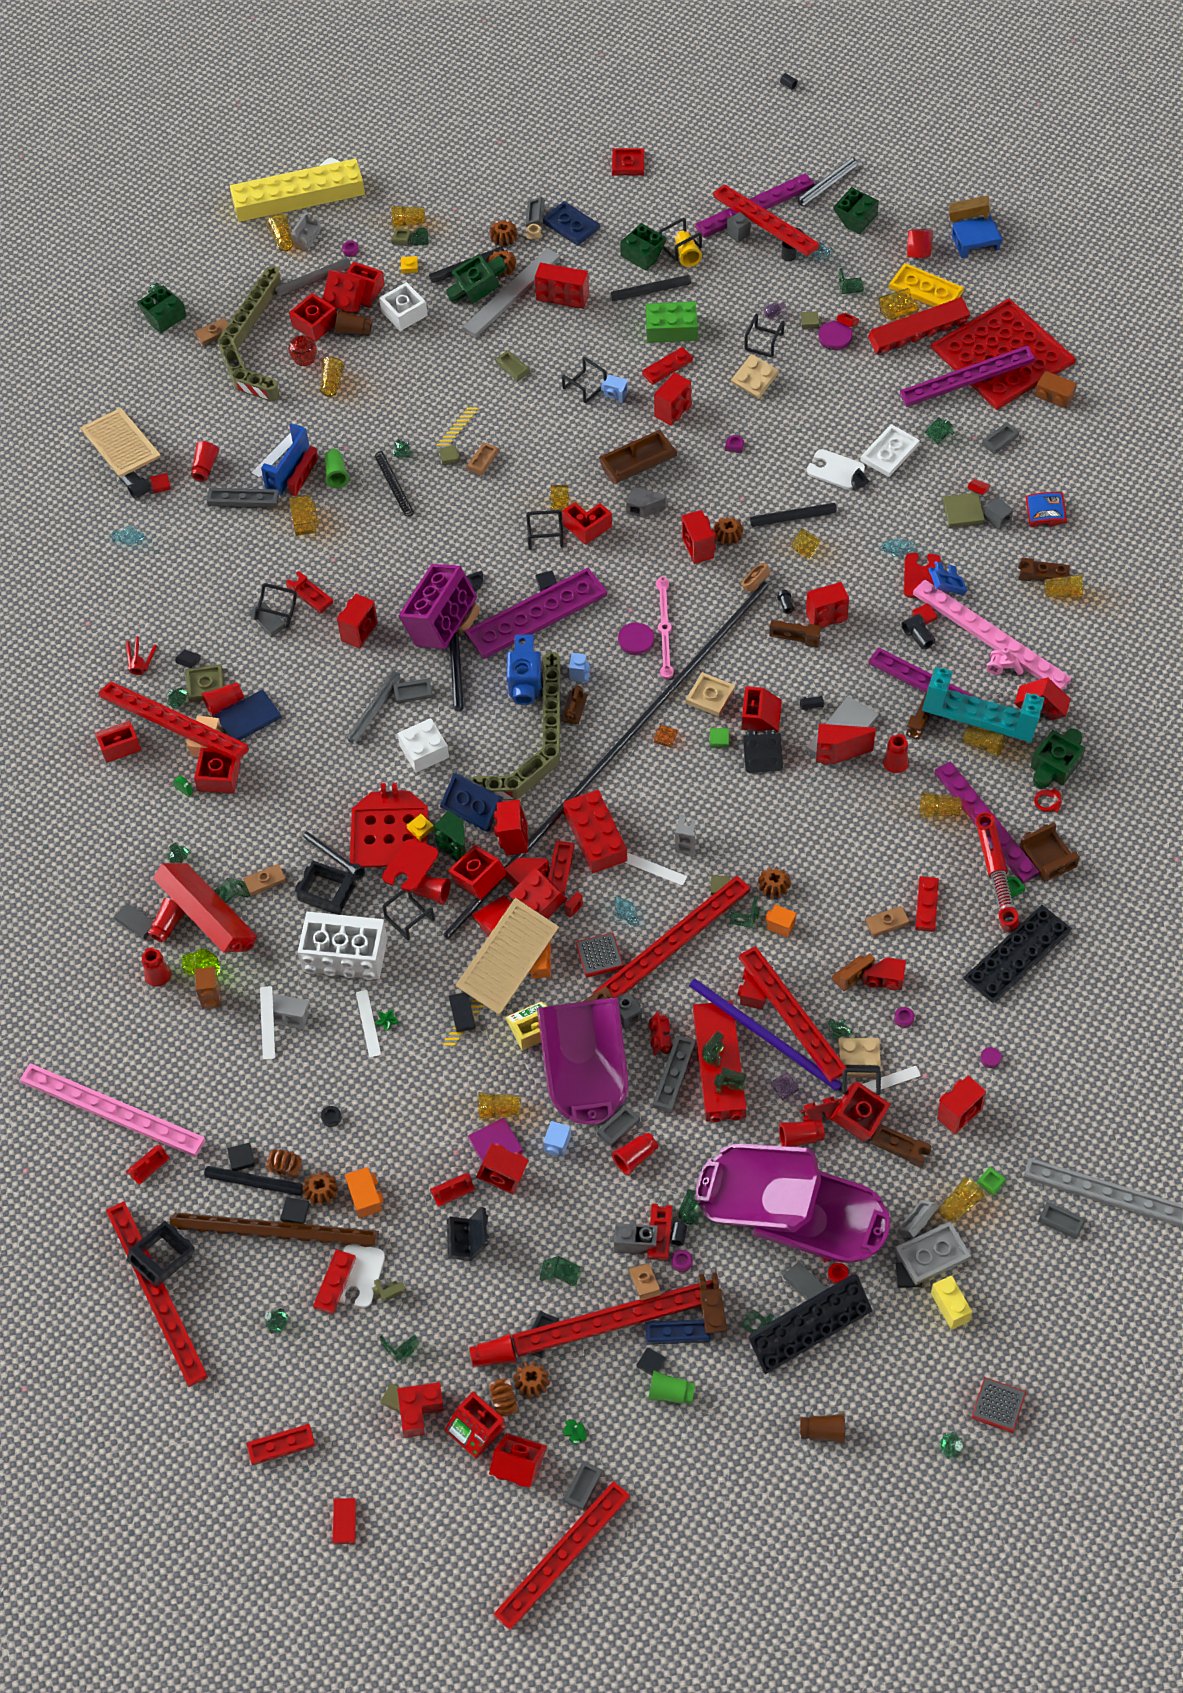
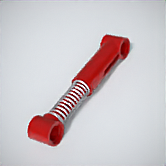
[976,812,1020,932]

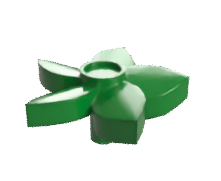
[375,1010,399,1031]

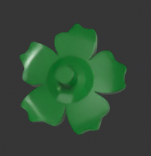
[562,1419,587,1445]

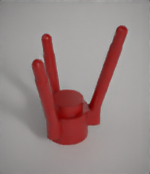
[126,636,157,675]

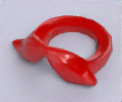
[1034,787,1062,813]

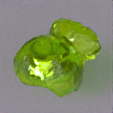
[182,948,220,976]

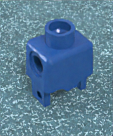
[506,635,542,705]

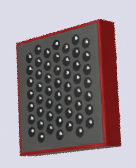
[575,932,624,978]
[971,1377,1026,1433]

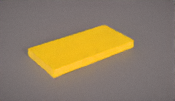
[889,263,964,307]

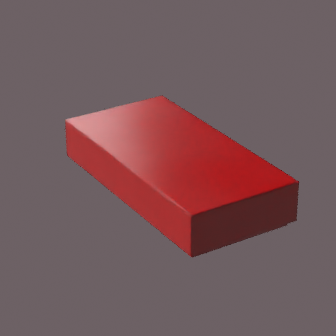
[333,1498,356,1545]

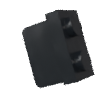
[742,730,783,773]
[447,1207,489,1261]

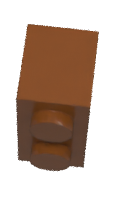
[1035,371,1077,408]
[195,967,222,1009]

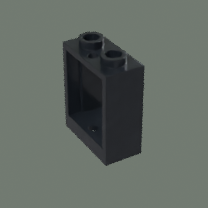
[295,860,356,915]
[126,1221,195,1288]

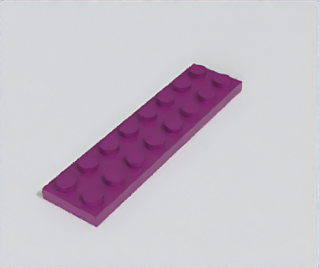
[465,568,607,660]

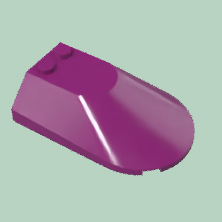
[537,998,628,1125]
[696,1144,821,1232]
[753,1171,890,1263]

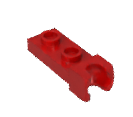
[286,571,333,614]

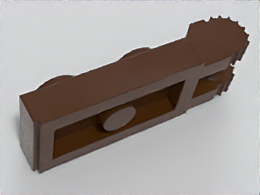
[698,1272,727,1334]

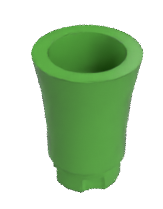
[324,449,350,488]
[648,1370,695,1404]

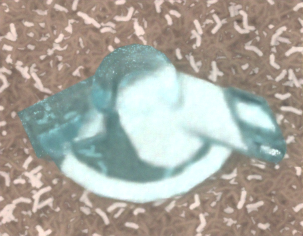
[813,242,834,260]
[111,526,144,545]
[881,538,914,557]
[614,896,638,925]

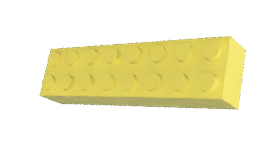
[230,158,365,222]

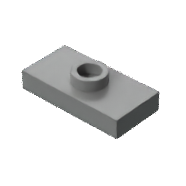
[897,1200,939,1238]

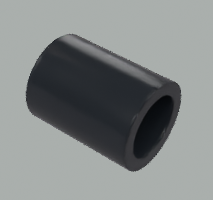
[780,73,798,90]
[670,1222,687,1246]

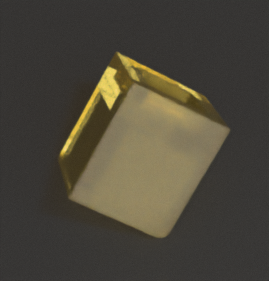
[550,485,569,512]
[791,528,821,558]

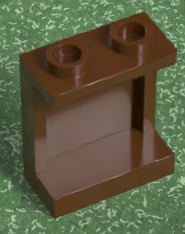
[1020,823,1080,883]

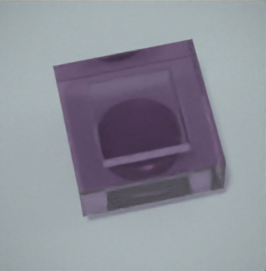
[771,1072,799,1100]

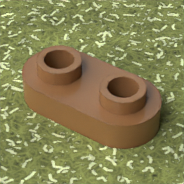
[741,563,771,592]
[457,602,480,633]

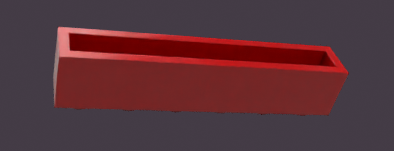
[868,297,970,354]

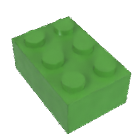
[646,301,698,343]

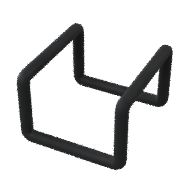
[659,217,702,261]
[744,313,785,357]
[562,357,607,403]
[526,510,564,550]
[254,583,297,628]
[382,890,435,940]
[842,1065,881,1095]

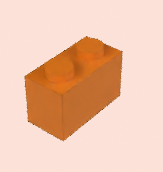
[345,1167,384,1218]

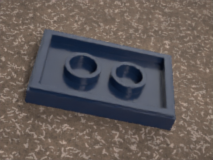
[543,201,600,246]
[215,689,282,741]
[440,773,504,832]

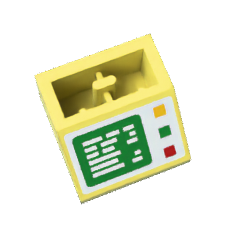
[505,1001,546,1051]

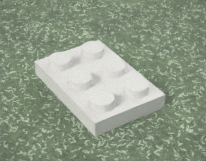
[860,424,920,477]

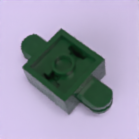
[446,253,507,304]
[1030,728,1086,789]

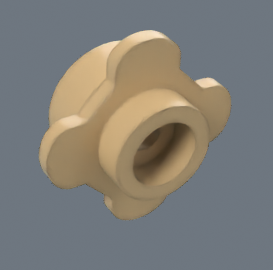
[525,224,542,240]

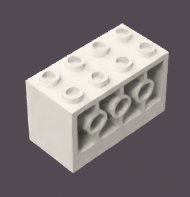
[298,912,388,980]

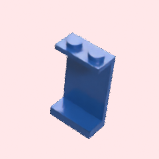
[261,423,310,496]

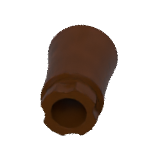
[335,310,372,336]
[800,1413,845,1444]

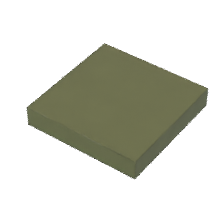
[942,493,985,528]
[185,664,224,703]

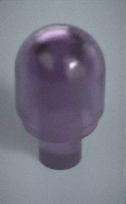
[764,302,786,319]

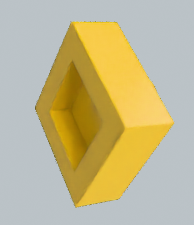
[401,256,418,274]
[407,814,434,840]

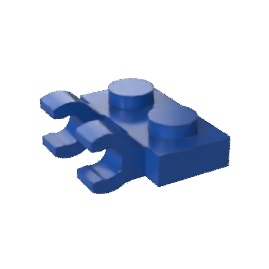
[929,561,967,595]

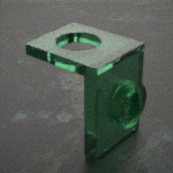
[839,268,864,294]
[214,878,250,903]
[730,896,760,928]
[539,1256,580,1286]
[740,1309,774,1334]
[379,1334,419,1363]

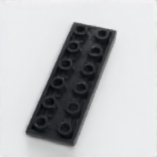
[963,905,1072,1004]
[748,1275,873,1375]

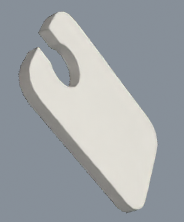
[807,449,865,490]
[339,1243,385,1308]

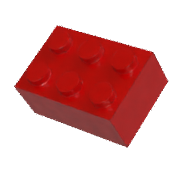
[534,262,589,309]

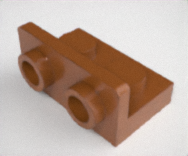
[832,953,875,992]

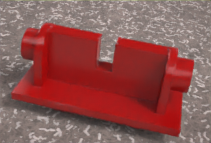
[648,1011,672,1056]
[799,1096,841,1122]
[126,1145,170,1185]
[430,1173,476,1207]

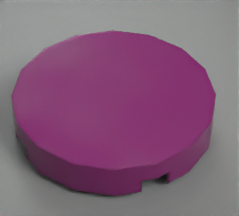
[818,321,852,350]
[618,622,654,655]

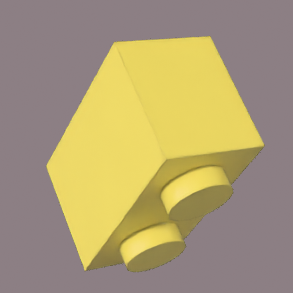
[931,1275,972,1330]

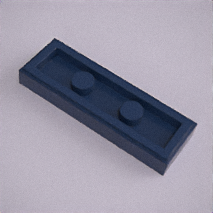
[645,1320,710,1345]

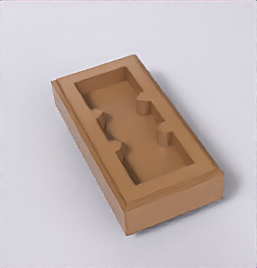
[194,318,228,346]
[467,442,499,476]
[243,864,286,896]
[865,906,909,937]
[629,1263,661,1301]

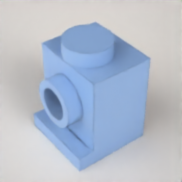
[601,375,628,403]
[569,653,591,682]

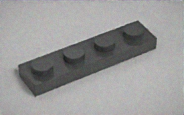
[207,488,279,508]
[652,1035,696,1113]

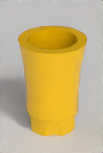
[674,230,702,267]

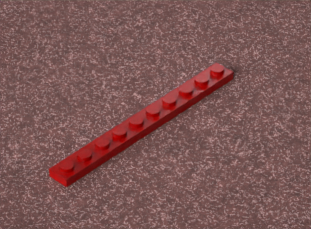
[99,681,249,761]
[593,876,750,998]
[106,1201,208,1387]
[512,1280,713,1357]

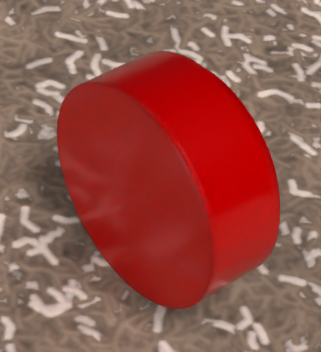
[827,1263,849,1284]

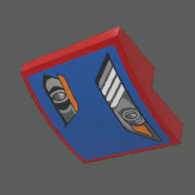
[1025,492,1067,528]

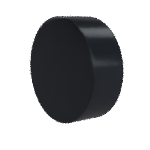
[321,1106,342,1127]

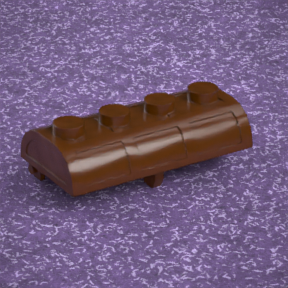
[599,430,677,484]

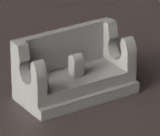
[291,212,322,251]
[675,815,695,856]
[272,994,309,1029]

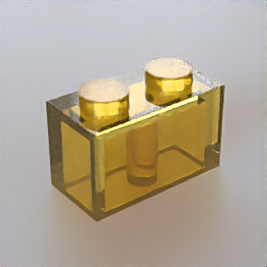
[289,495,319,536]

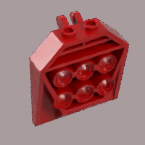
[350,782,429,868]

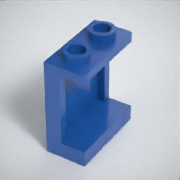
[951,215,1002,259]

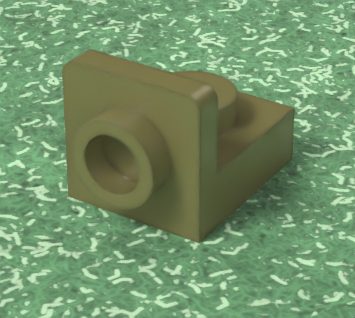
[372,1279,406,1303]

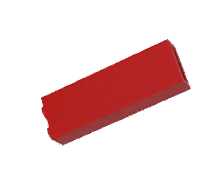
[153,863,258,953]
[693,1001,746,1122]

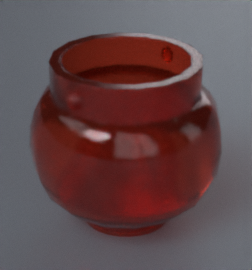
[288,335,317,366]

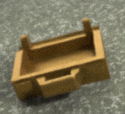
[949,195,991,223]

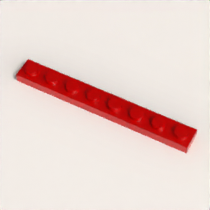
[713,184,819,257]
[738,946,846,1082]
[493,1481,630,1631]

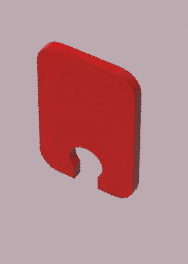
[903,553,941,598]
[382,839,438,892]

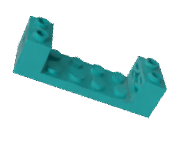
[922,667,1044,742]

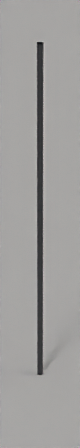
[443,582,768,939]

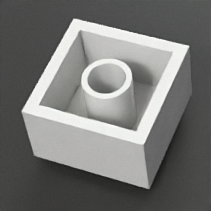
[379,282,428,331]
[397,718,449,772]

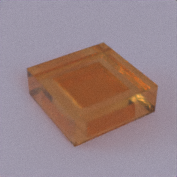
[654,725,678,748]

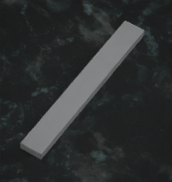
[462,248,560,338]
[1023,1158,1183,1228]

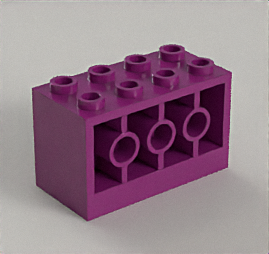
[398,564,478,649]

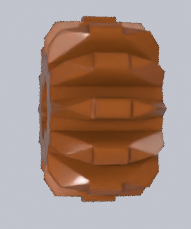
[489,219,517,247]
[489,249,516,277]
[714,516,744,546]
[758,866,791,899]
[266,1149,302,1178]
[303,1170,338,1207]
[513,1361,550,1399]
[489,1378,518,1417]

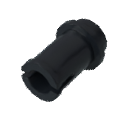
[777,590,794,614]
[800,696,824,711]

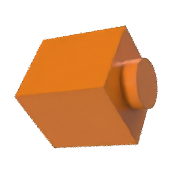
[765,904,797,938]

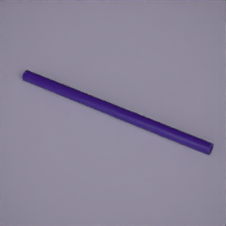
[689,978,843,1092]

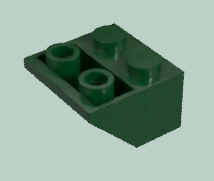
[833,187,879,234]
[620,223,667,271]
[137,285,187,334]
[433,810,467,862]

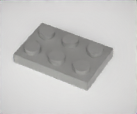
[895,1221,971,1285]

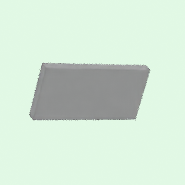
[806,696,879,768]

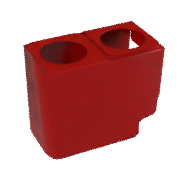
[907,229,934,258]

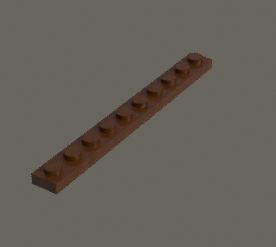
[170,1212,379,1247]

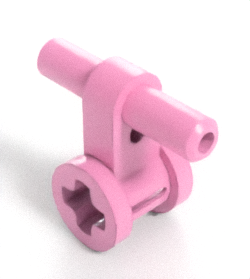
[986,647,1024,675]

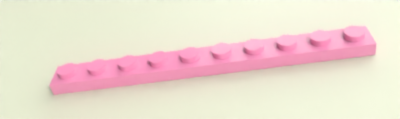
[913,580,1071,690]
[20,1063,206,1158]

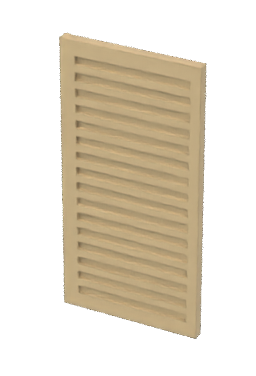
[80,408,161,478]
[455,898,559,1015]

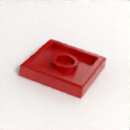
[612,148,645,176]

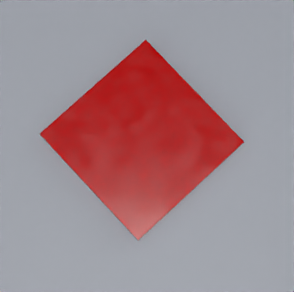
[931,298,1076,410]

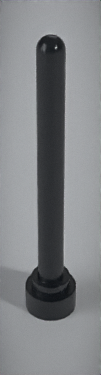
[303,832,366,881]

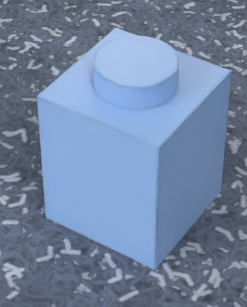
[543,1121,571,1157]

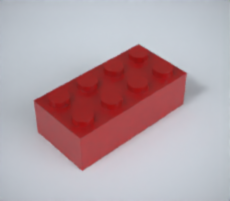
[563,789,628,874]

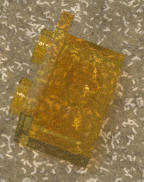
[878,288,919,320]

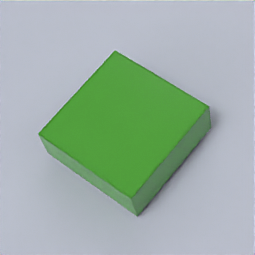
[710,728,729,747]
[977,1167,1006,1196]

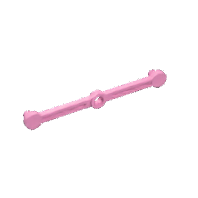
[656,576,674,680]

